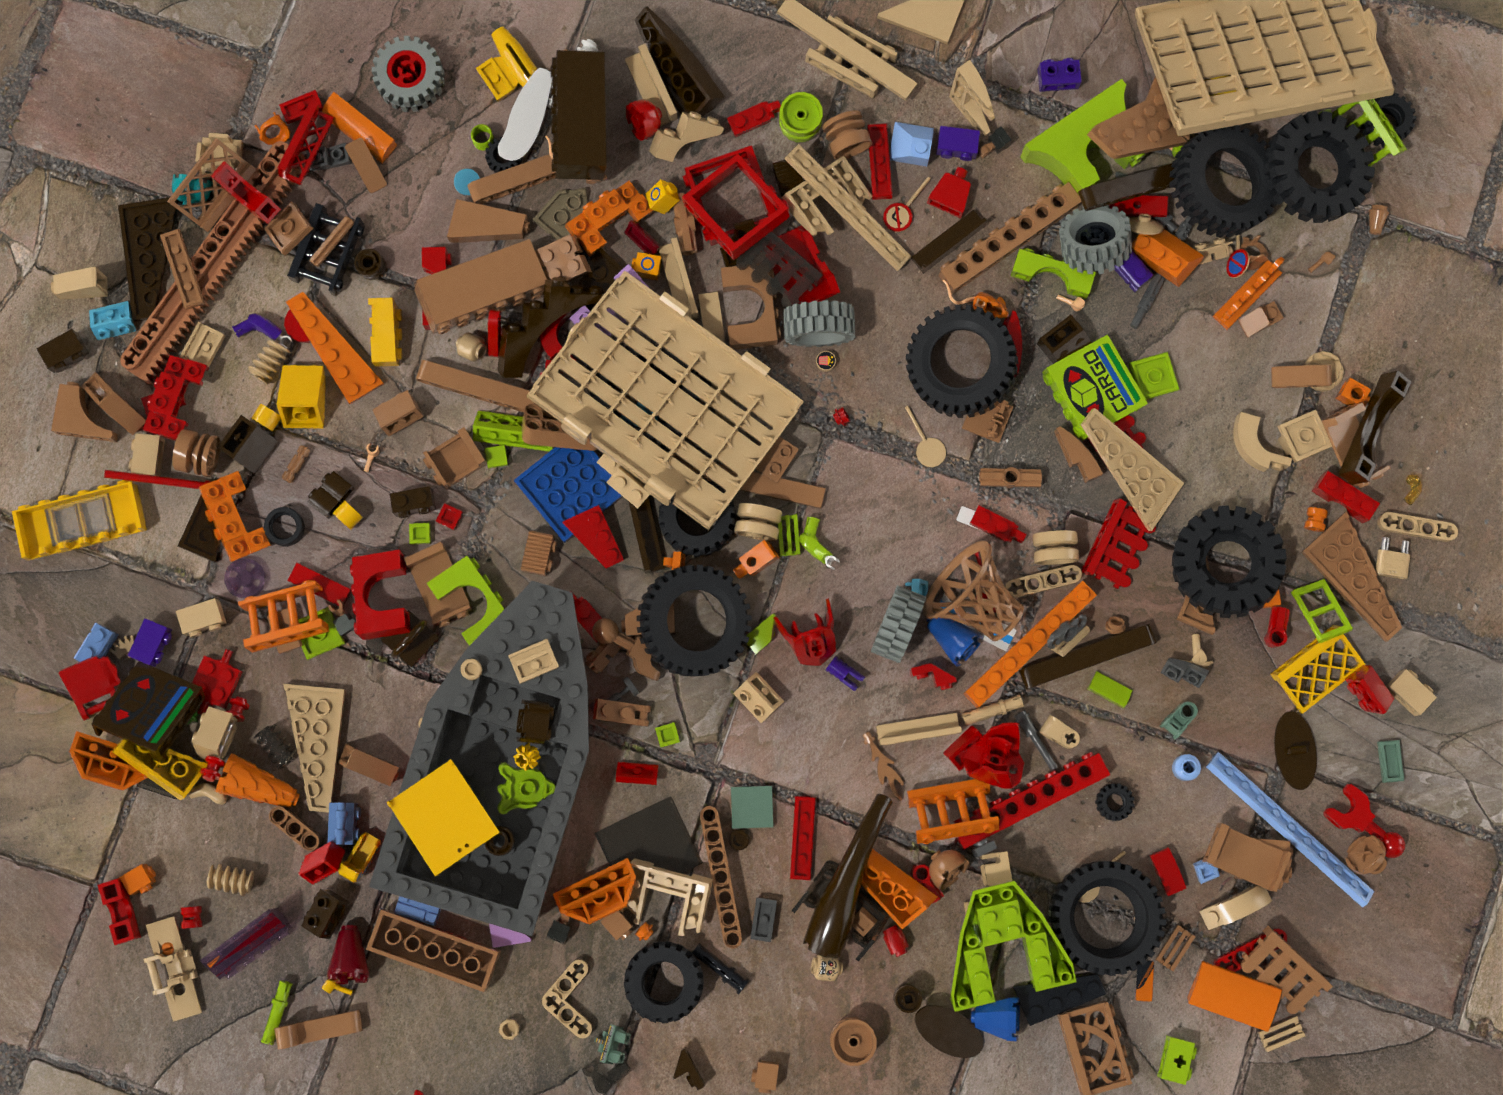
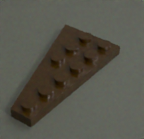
[118,197,179,322]

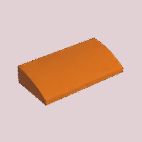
[1187,961,1282,1032]

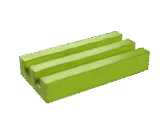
[778,514,800,557]

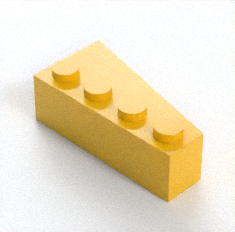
[112,739,207,800]

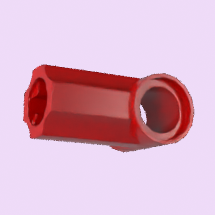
[1264,606,1290,648]
[911,863,944,904]

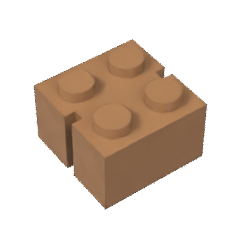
[535,234,592,283]

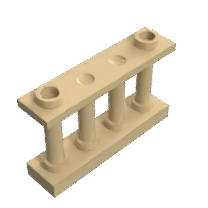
[805,15,897,98]

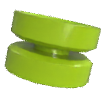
[779,92,823,143]

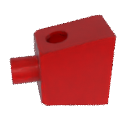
[927,167,971,219]

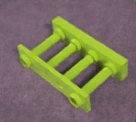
[1319,99,1407,167]

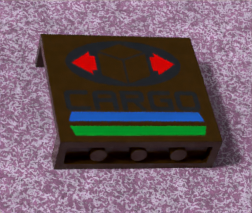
[92,661,205,762]

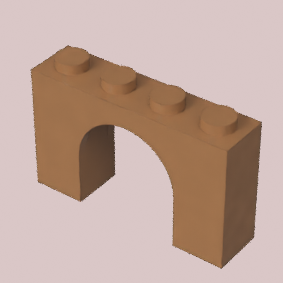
[721,263,781,350]

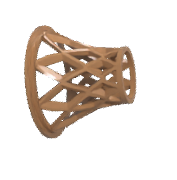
[922,541,1024,641]

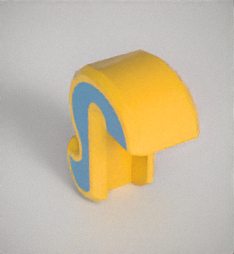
[338,832,381,883]

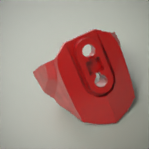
[773,598,836,666]
[963,722,1024,789]

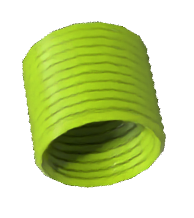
[471,124,494,151]

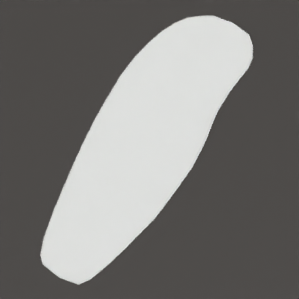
[498,68,552,161]

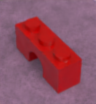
[1312,471,1380,524]
[97,878,141,946]

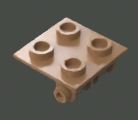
[962,400,1013,443]
[755,436,799,483]

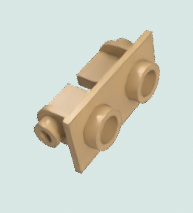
[1193,237,1233,265]

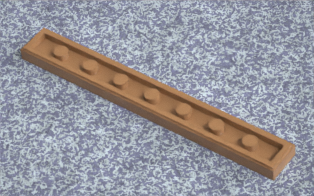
[673,454,826,509]

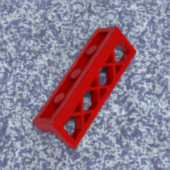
[277,102,334,185]

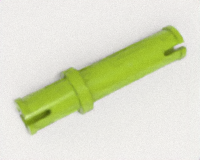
[261,980,293,1045]

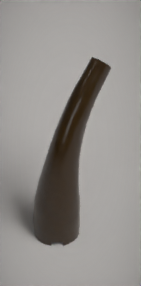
[803,794,893,958]

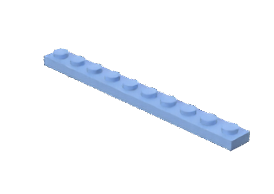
[1206,752,1374,907]

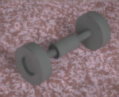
[588,676,639,722]

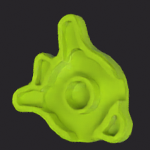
[497,762,555,815]

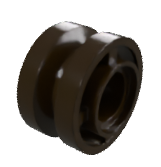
[354,249,386,280]
[484,826,515,856]

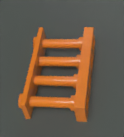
[238,580,329,653]
[907,779,999,844]

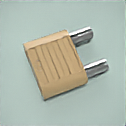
[1375,537,1410,579]

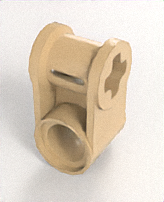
[1039,715,1080,749]

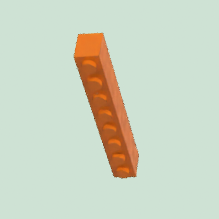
[963,581,1097,708]

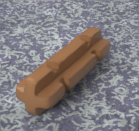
[282,445,310,483]

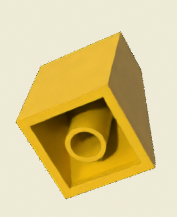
[277,365,326,429]

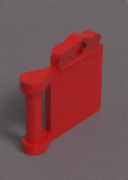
[59,656,120,721]

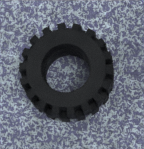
[1360,93,1416,148]

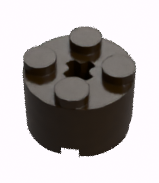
[516,699,554,744]

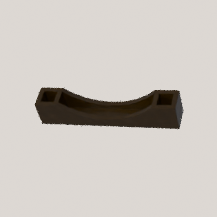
[1338,370,1412,485]

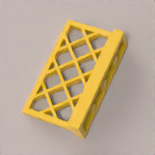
[1270,625,1366,714]

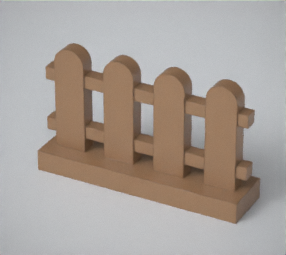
[1241,925,1333,1014]

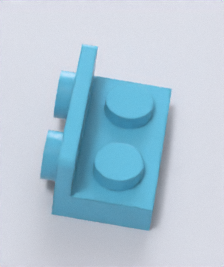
[89,301,136,340]

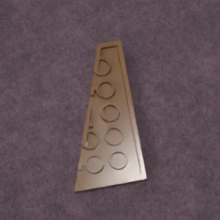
[1301,511,1402,642]

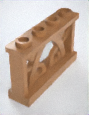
[1057,1001,1134,1095]

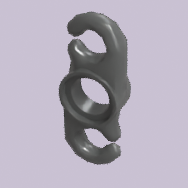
[1047,614,1087,649]

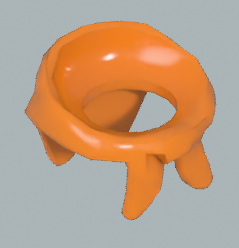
[255,112,291,145]

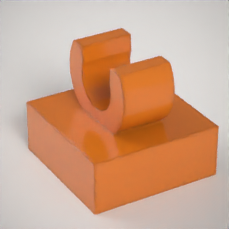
[663,551,686,570]

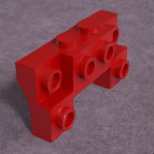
[143,355,209,441]

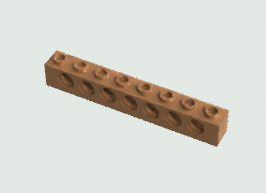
[939,182,1082,295]

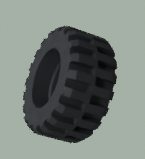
[659,478,736,557]
[624,941,704,1024]

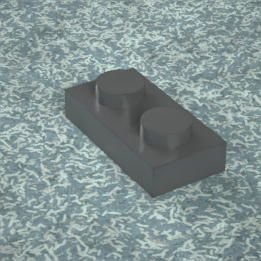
[971,839,997,857]
[750,897,777,942]

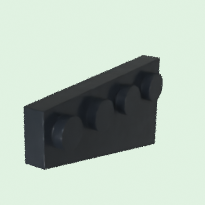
[1013,974,1106,1026]

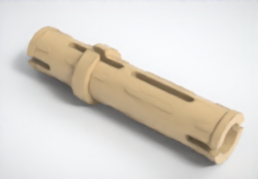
[961,694,1024,726]

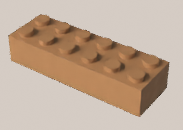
[366,909,501,992]

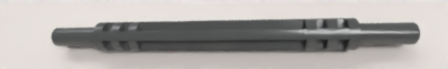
[1130,215,1192,329]

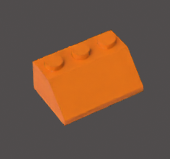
[1132,228,1204,287]

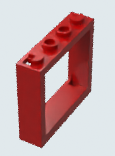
[682,145,776,246]
[682,154,790,260]

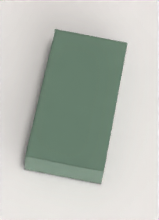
[1377,740,1404,783]

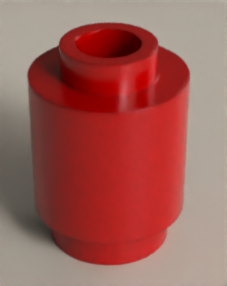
[882,925,910,957]

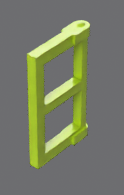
[1291,579,1353,643]

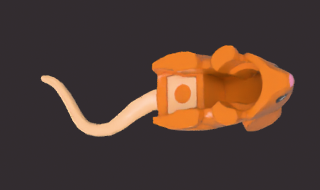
[943,280,1009,318]

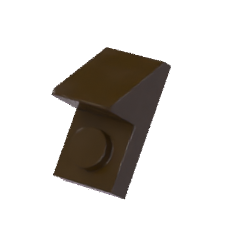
[673,1047,705,1090]

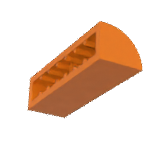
[322,92,397,163]

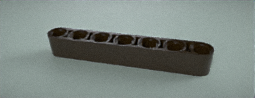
[1078,164,1175,211]
[1019,624,1157,690]

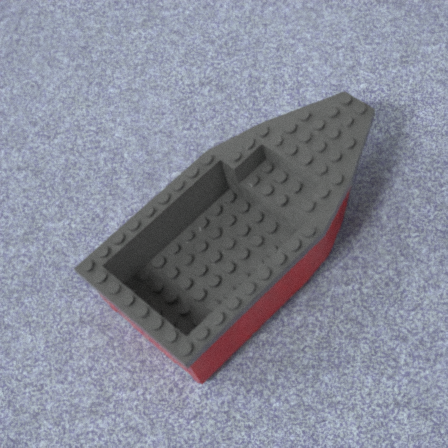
[369,581,589,936]

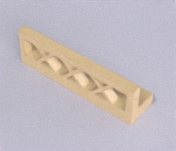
[658,237,698,320]
[876,713,962,746]

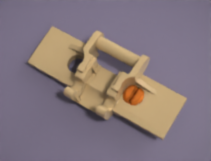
[143,916,202,1022]

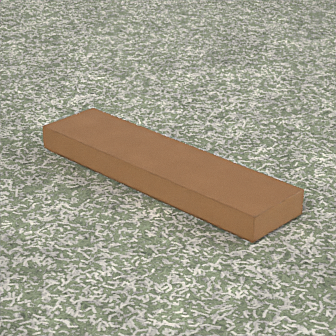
[160,229,205,310]

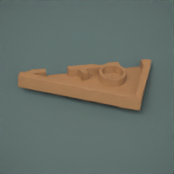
[1176,556,1215,635]

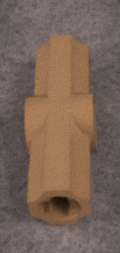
[673,193,698,256]
[979,467,1042,488]

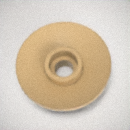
[1129,214,1164,235]

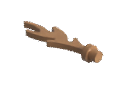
[862,731,904,801]

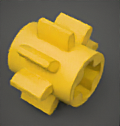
[513,743,541,771]

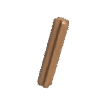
[310,216,354,267]

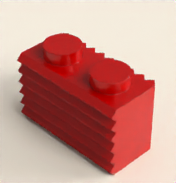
[298,841,345,885]

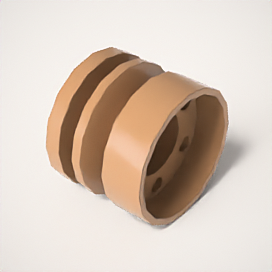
[822,110,872,160]
[172,429,221,477]

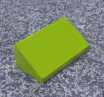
[1087,671,1133,708]

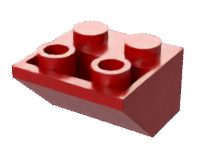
[1345,665,1394,714]

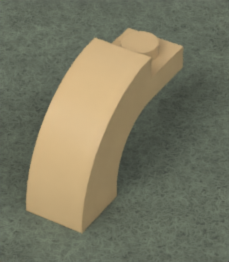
[1199,885,1272,930]

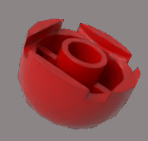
[626,99,662,141]

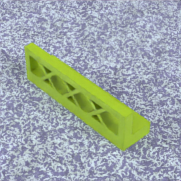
[473,411,553,452]

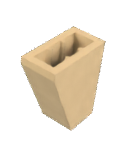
[51,267,108,300]

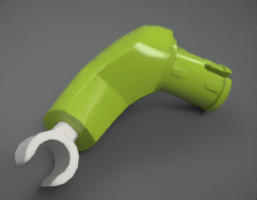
[799,517,840,570]

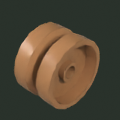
[830,1017,877,1066]

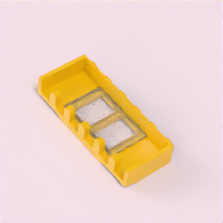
[12,480,147,561]

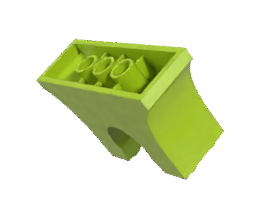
[1020,79,1146,195]

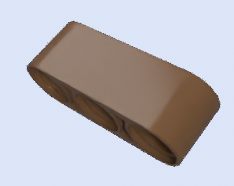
[1271,365,1332,388]
[269,806,323,851]

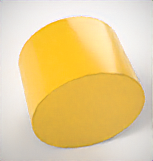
[251,404,281,432]
[333,500,363,530]

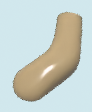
[188,783,227,805]

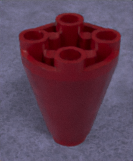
[327,925,369,985]

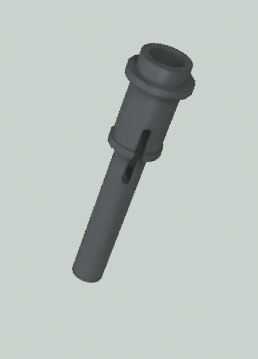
[1015,710,1058,771]

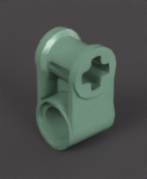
[1159,702,1198,740]

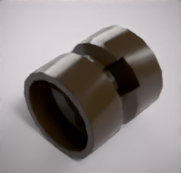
[893,984,922,1013]

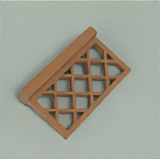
[167,138,256,232]

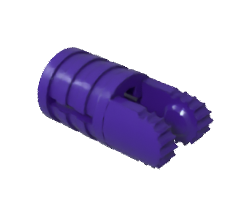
[825,656,865,691]

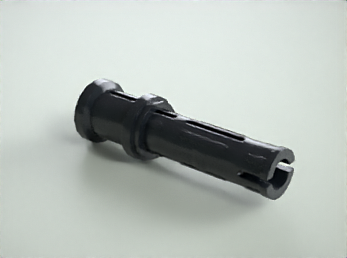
[692,943,750,995]

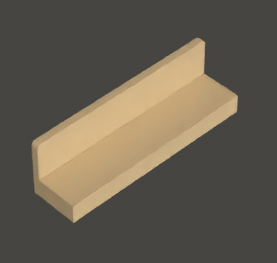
[625,44,678,127]

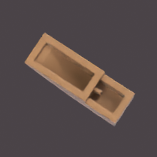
[1054,426,1103,483]

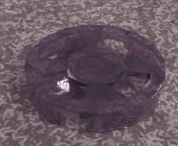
[224,558,266,598]

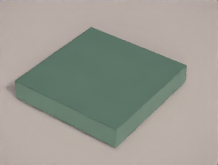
[731,786,773,829]

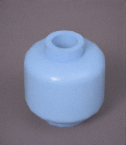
[1172,754,1201,781]

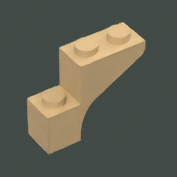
[649,111,724,162]
[597,454,650,509]

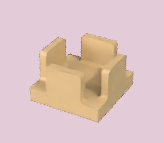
[196,133,244,179]
[1278,410,1332,463]
[980,851,1012,886]

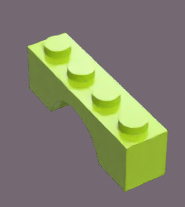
[1010,248,1096,299]

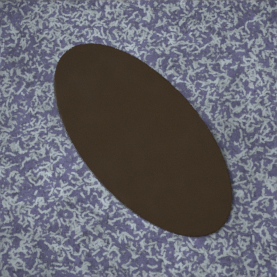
[1274,711,1317,790]
[915,1005,983,1058]

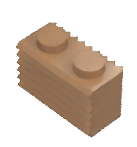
[521,530,557,576]

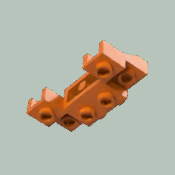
[565,180,654,257]
[199,471,271,562]

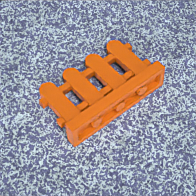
[1213,257,1285,330]

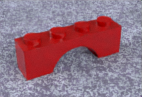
[422,247,452,330]

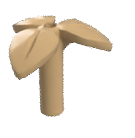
[1179,634,1213,668]

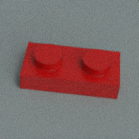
[279,90,323,124]
[616,762,659,785]

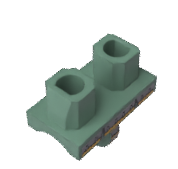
[594,1024,631,1064]

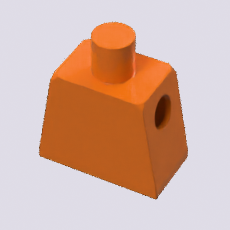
[733,540,781,579]

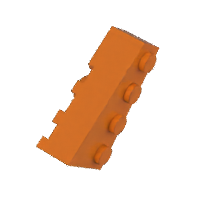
[861,848,937,929]

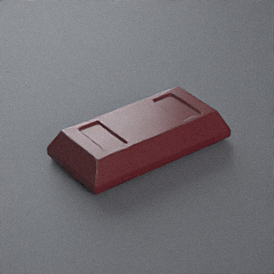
[624,220,660,255]

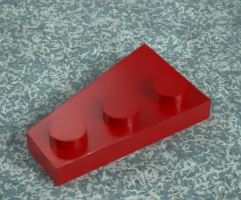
[562,505,624,568]

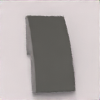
[306,143,352,171]
[1160,658,1209,688]

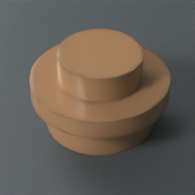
[1105,616,1126,635]

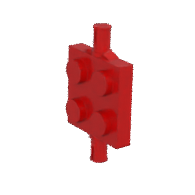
[192,649,243,715]

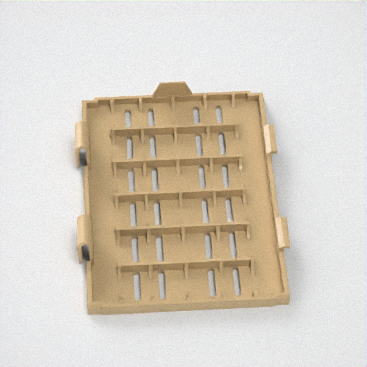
[1135,0,1395,136]
[527,271,804,530]

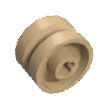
[734,503,782,541]
[1032,530,1079,565]

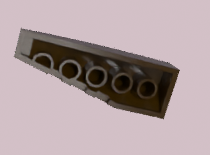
[635,6,725,117]

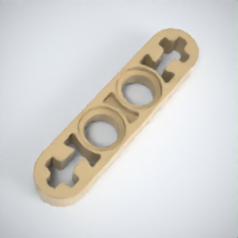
[1377,512,1458,542]
[1005,565,1082,598]

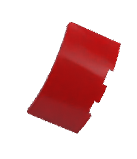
[762,225,840,305]

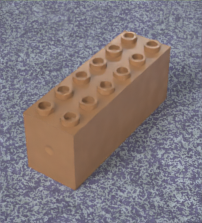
[415,239,547,335]

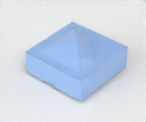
[1193,860,1220,884]

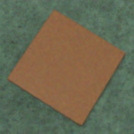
[264,201,313,256]

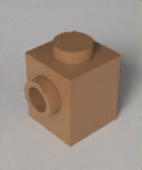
[751,1060,779,1093]

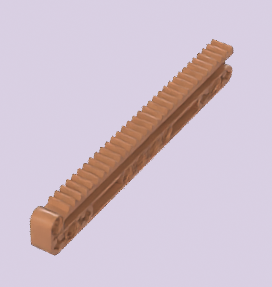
[120,141,306,385]

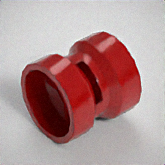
[180,906,203,929]

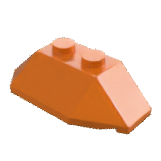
[69,731,148,791]
[553,858,636,925]

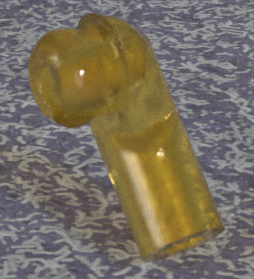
[1403,474,1422,505]

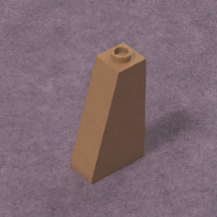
[447,199,530,243]

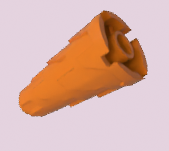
[215,753,300,808]

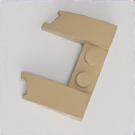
[949,60,995,136]
[780,156,872,236]
[621,858,713,936]

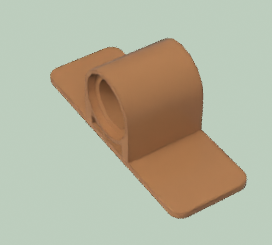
[345,138,387,193]

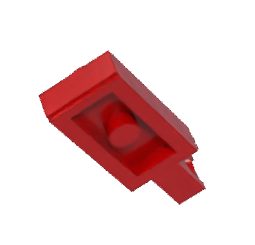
[727,100,781,137]
[969,505,1027,543]
[570,591,602,643]

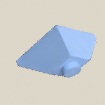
[889,122,934,167]

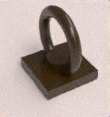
[381,610,439,667]

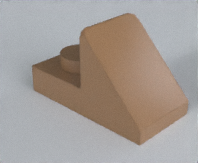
[1238,301,1284,338]

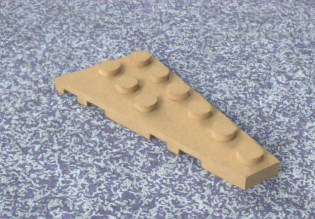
[1081,408,1184,531]

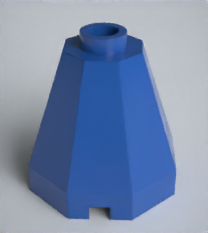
[971,997,1020,1041]

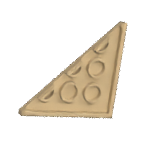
[877,0,965,44]

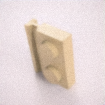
[179,322,225,367]
[508,639,559,684]

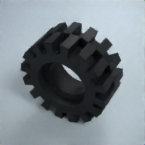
[485,137,522,173]
[1095,784,1135,821]

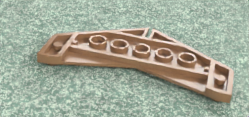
[1087,52,1196,159]

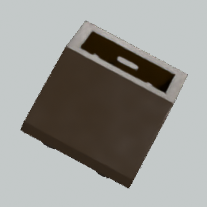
[217,415,279,474]

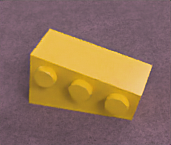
[368,298,402,367]

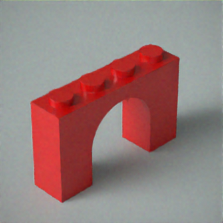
[350,550,411,640]

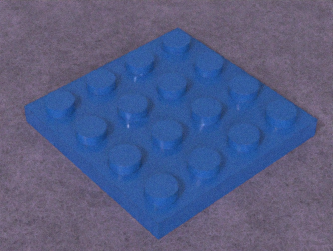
[514,447,623,543]

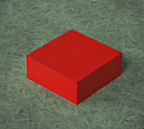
[436,503,463,531]

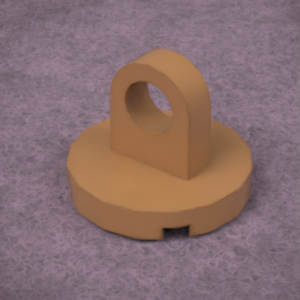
[1346,835,1387,875]

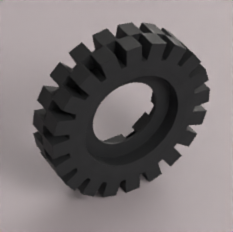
[1263,111,1375,223]
[1172,505,1287,618]

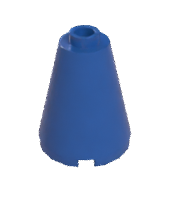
[927,612,984,667]

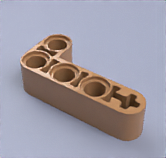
[522,404,598,451]
[274,1010,363,1050]

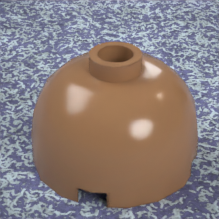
[929,849,970,890]

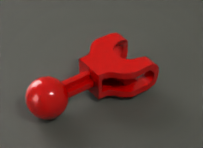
[1323,784,1406,858]

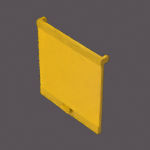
[386,759,500,876]

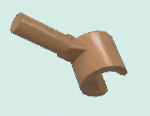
[1308,252,1335,273]

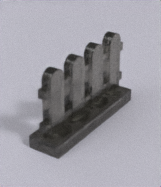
[736,231,823,308]

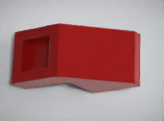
[909,663,957,691]

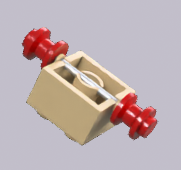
[192,696,250,782]

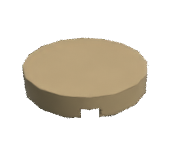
[1303,351,1344,392]

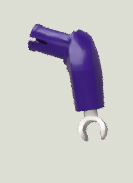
[232,313,293,349]

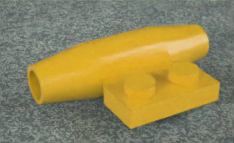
[476,26,537,102]

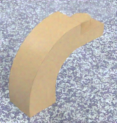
[1233,412,1292,472]

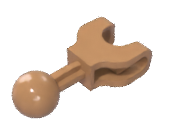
[592,618,661,681]

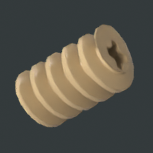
[248,340,291,385]
[207,864,254,896]

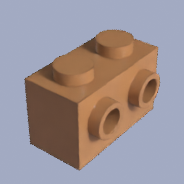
[373,390,423,437]

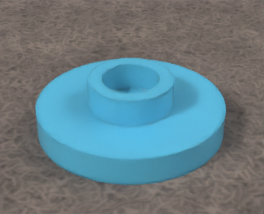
[454,169,480,195]

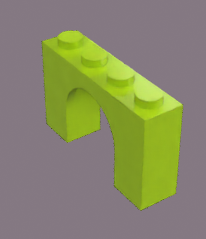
[427,556,504,646]

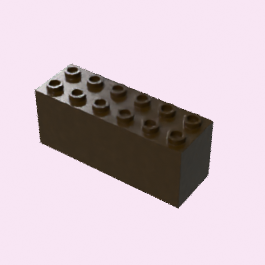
[550,50,607,180]

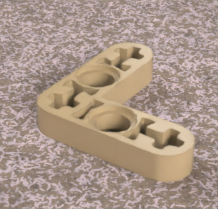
[542,959,593,1038]

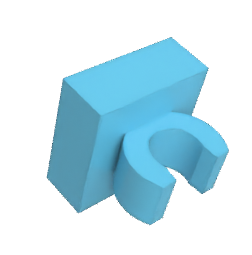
[905,579,928,596]

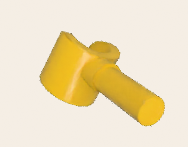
[322,980,353,995]

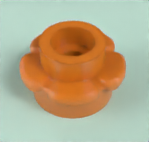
[635,922,654,941]

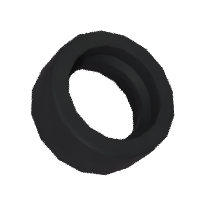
[264,507,305,547]

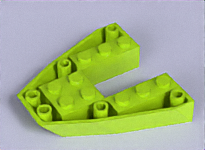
[950,881,1076,1012]

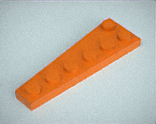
[286,292,384,404]

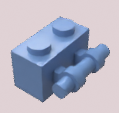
[328,802,361,845]

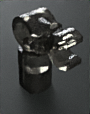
[582,1060,632,1094]

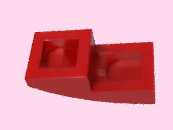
[1150,847,1186,896]

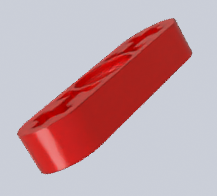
[488,309,501,358]

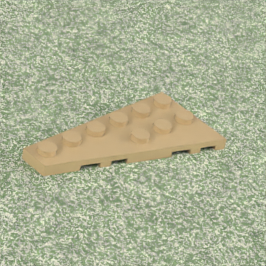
[283,684,346,813]

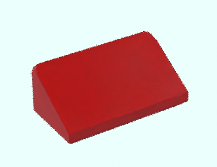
[943,726,983,771]

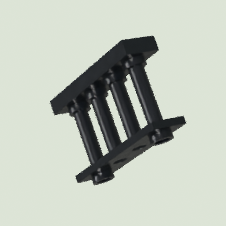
[287,203,365,296]

